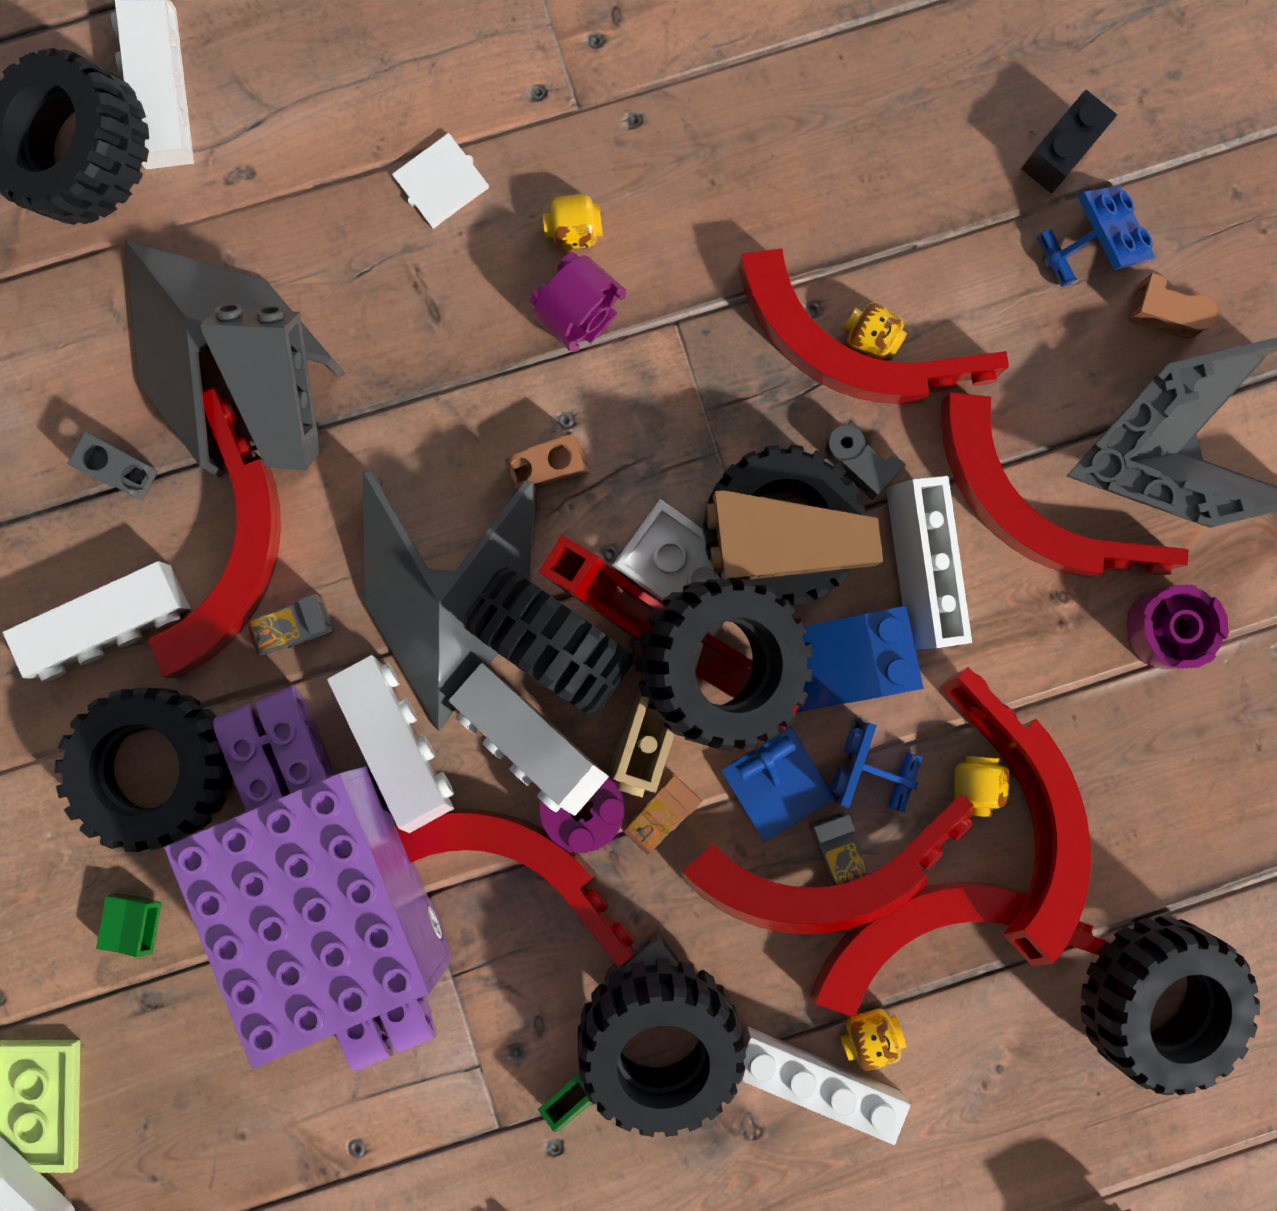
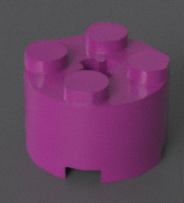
[529,252,626,352]
[1127,585,1229,670]
[539,770,625,853]

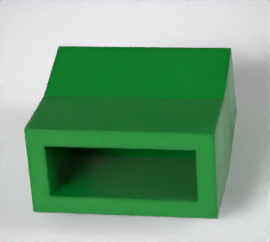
[96,893,162,957]
[537,1072,592,1132]

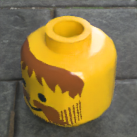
[543,194,603,251]
[843,302,907,361]
[953,756,1010,817]
[840,1008,906,1071]

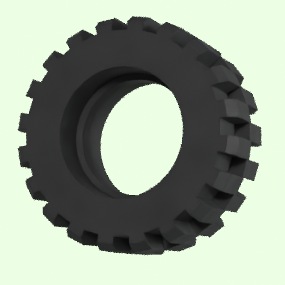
[0,48,149,225]
[702,444,866,606]
[464,567,632,716]
[636,579,813,750]
[54,688,233,852]
[1081,916,1260,1096]
[577,959,746,1137]

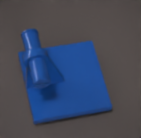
[1036,186,1155,288]
[830,722,923,813]
[721,727,835,842]

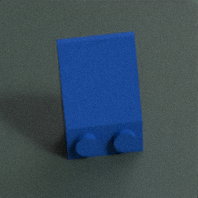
[796,606,924,713]

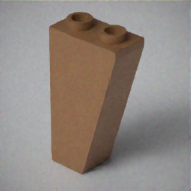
[706,491,883,580]

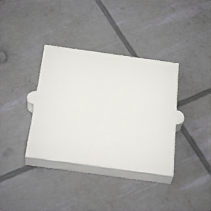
[392,133,489,229]

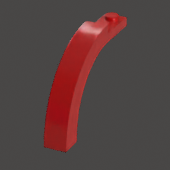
[738,248,1009,404]
[148,388,281,678]
[941,392,1189,577]
[538,535,806,730]
[939,667,1091,966]
[682,794,974,934]
[395,809,635,968]
[810,882,1105,1018]

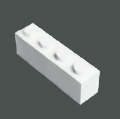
[111,0,194,170]
[886,476,972,650]
[3,561,191,683]
[327,655,454,833]
[448,663,609,816]
[743,1026,911,1145]

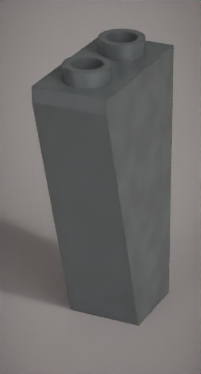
[200,304,321,470]

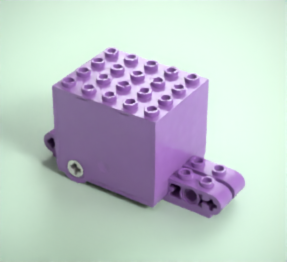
[164,685,452,1072]

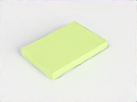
[0,1040,80,1173]

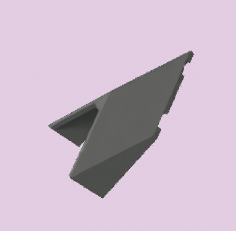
[125,240,345,477]
[1066,337,1277,528]
[363,471,537,731]

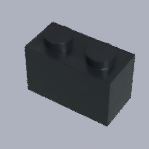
[1021,89,1118,194]

